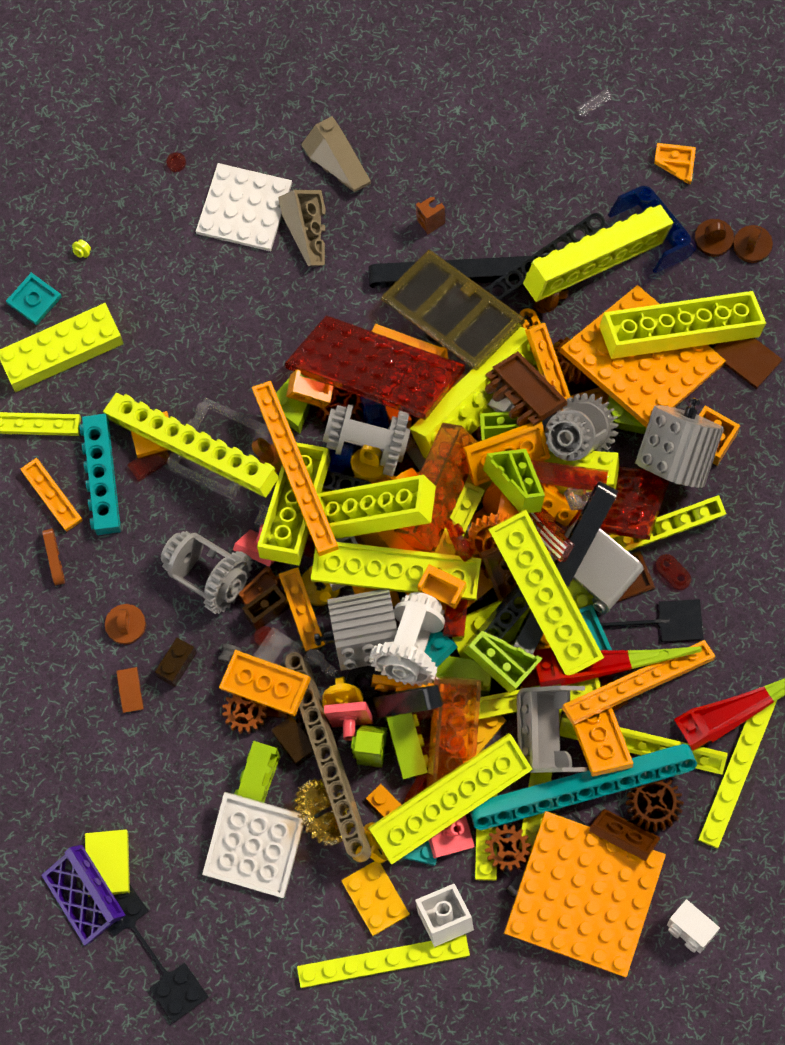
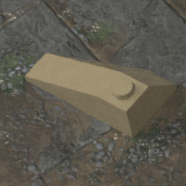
[301,116,371,192]
[278,190,325,266]

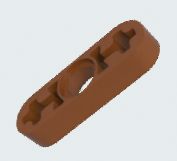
[42,528,65,586]

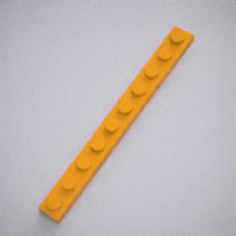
[252,381,339,556]

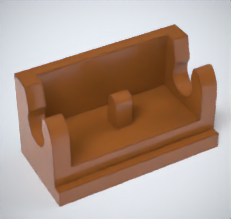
[416,197,445,234]
[238,566,282,605]

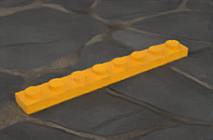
[562,640,715,725]

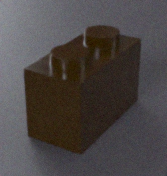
[242,584,289,631]
[155,637,197,687]
[271,715,314,767]

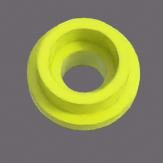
[72,240,91,258]

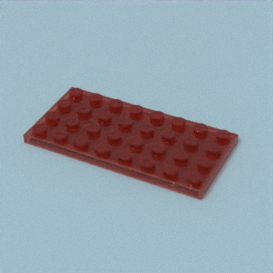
[285,315,465,420]

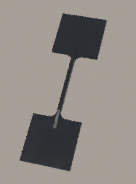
[593,599,704,642]
[91,884,209,1023]

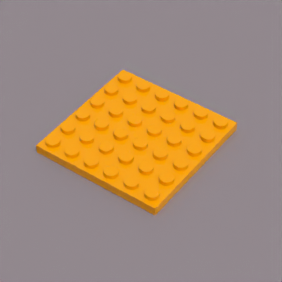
[559,285,726,428]
[504,811,666,978]

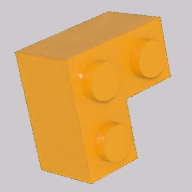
[699,405,740,466]

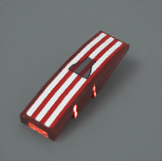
[528,508,575,562]

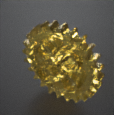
[294,779,351,846]

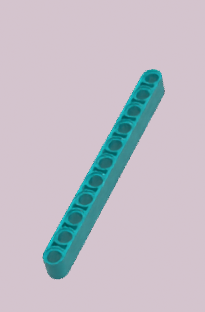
[470,744,697,830]

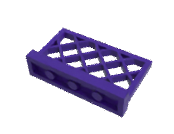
[41,845,126,946]

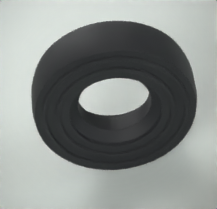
[346,666,381,702]

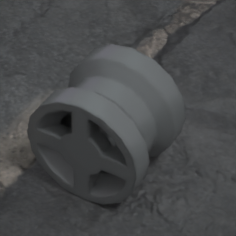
[218,644,242,665]

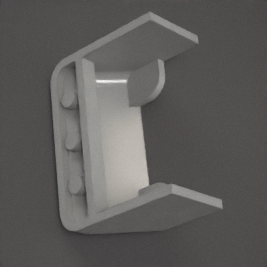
[517,686,587,773]

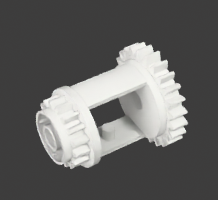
[369,592,445,686]

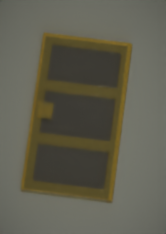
[381,249,525,371]

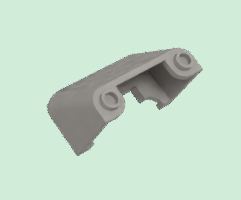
[549,520,644,614]

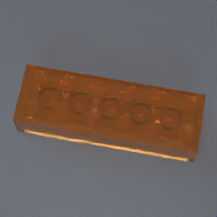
[394,423,477,553]
[426,676,481,788]

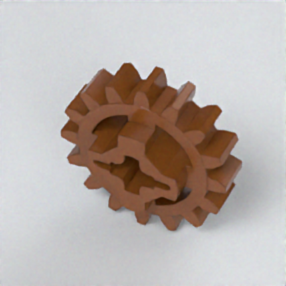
[222,694,268,734]
[485,825,531,872]

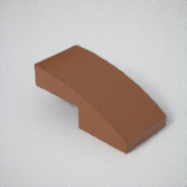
[117,667,144,713]

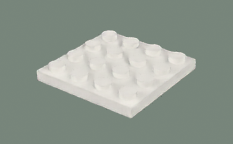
[196,163,292,252]
[202,792,306,898]

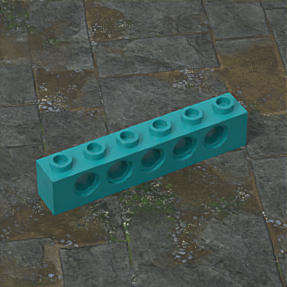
[80,413,121,535]

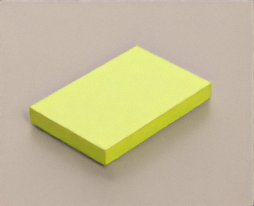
[85,830,130,897]

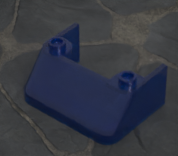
[608,186,697,274]

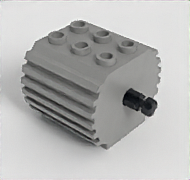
[635,397,724,488]
[314,589,397,671]

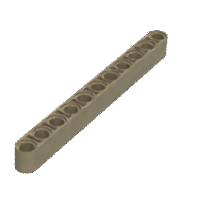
[285,652,371,862]

